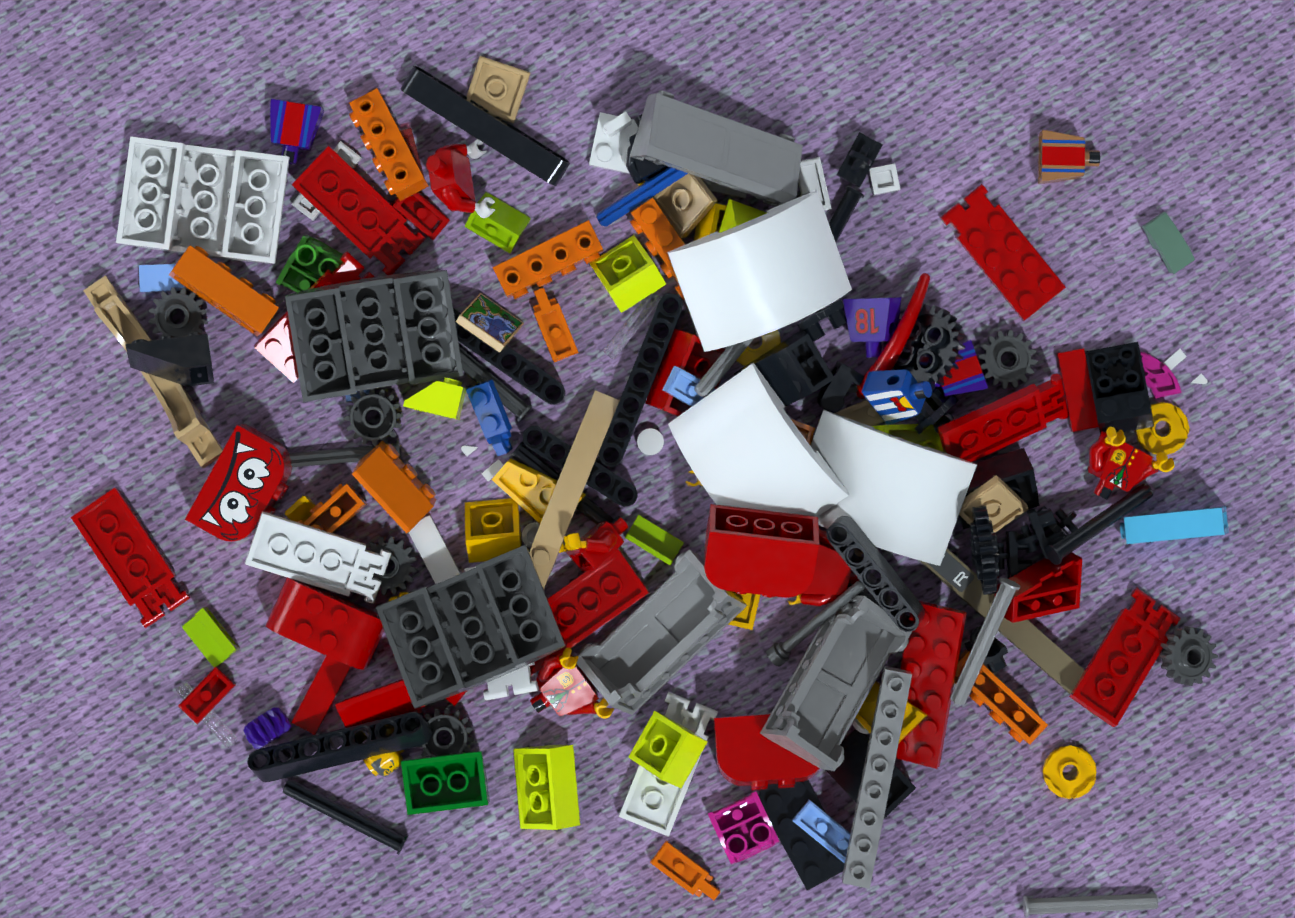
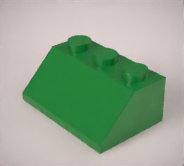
[401,751,490,815]

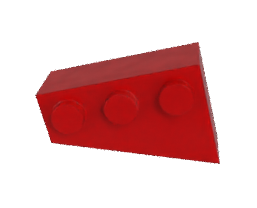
[995,552,1083,623]

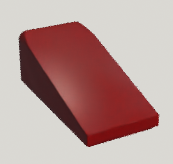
[390,192,450,241]
[178,667,236,725]

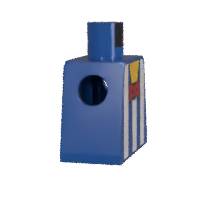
[861,370,932,425]

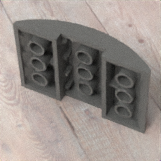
[285,270,464,402]
[376,545,566,708]

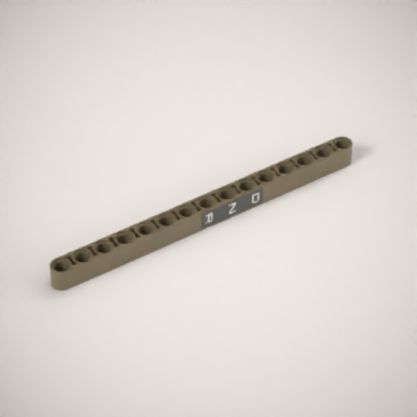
[810,434,1097,717]

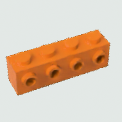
[349,88,428,201]
[629,198,685,301]
[492,220,603,300]
[169,245,279,337]
[298,484,368,534]
[954,649,1048,745]

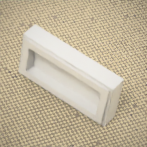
[798,157,832,211]

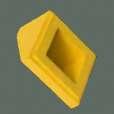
[284,496,315,522]

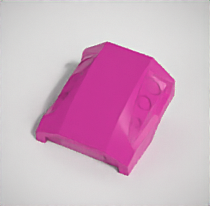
[708,791,780,865]

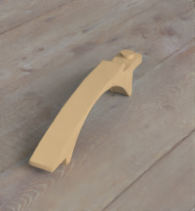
[83,275,223,469]
[529,390,620,589]

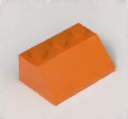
[352,440,437,534]

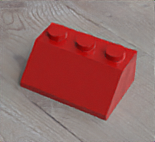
[645,329,725,417]
[335,679,426,728]

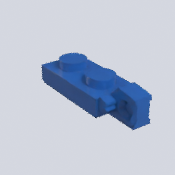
[466,379,513,456]

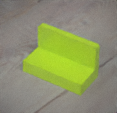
[465,192,531,254]
[625,515,684,566]
[182,607,240,668]

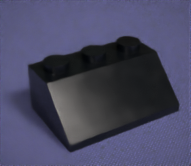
[959,448,1040,530]

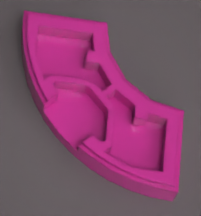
[1140,352,1182,399]

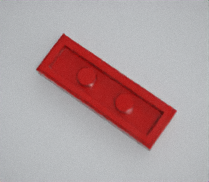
[1057,348,1099,432]
[291,656,351,735]

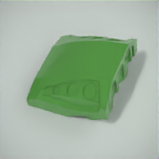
[276,235,343,292]

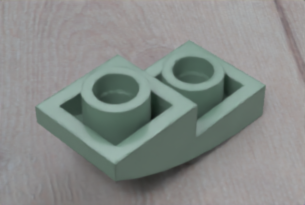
[1142,212,1195,274]

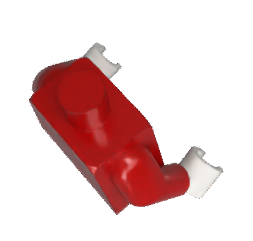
[426,139,495,218]

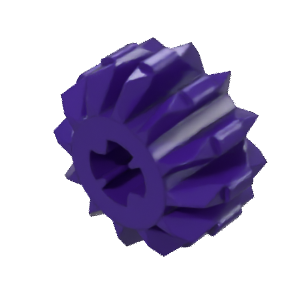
[243,707,291,749]

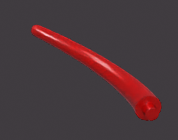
[856,273,930,399]

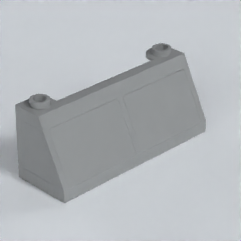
[629,90,803,207]
[577,549,747,715]
[760,596,912,771]

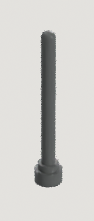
[766,580,865,667]

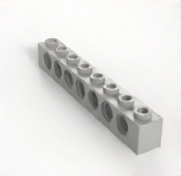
[842,666,912,889]

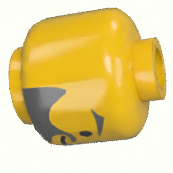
[363,750,404,777]

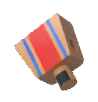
[1038,130,1100,184]

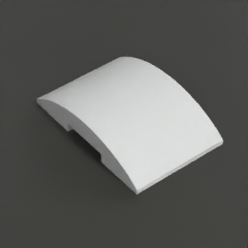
[116,136,290,264]
[667,190,852,352]
[668,363,849,517]
[811,410,977,566]

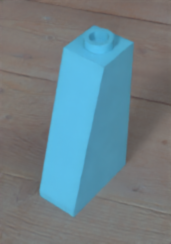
[1120,506,1229,544]

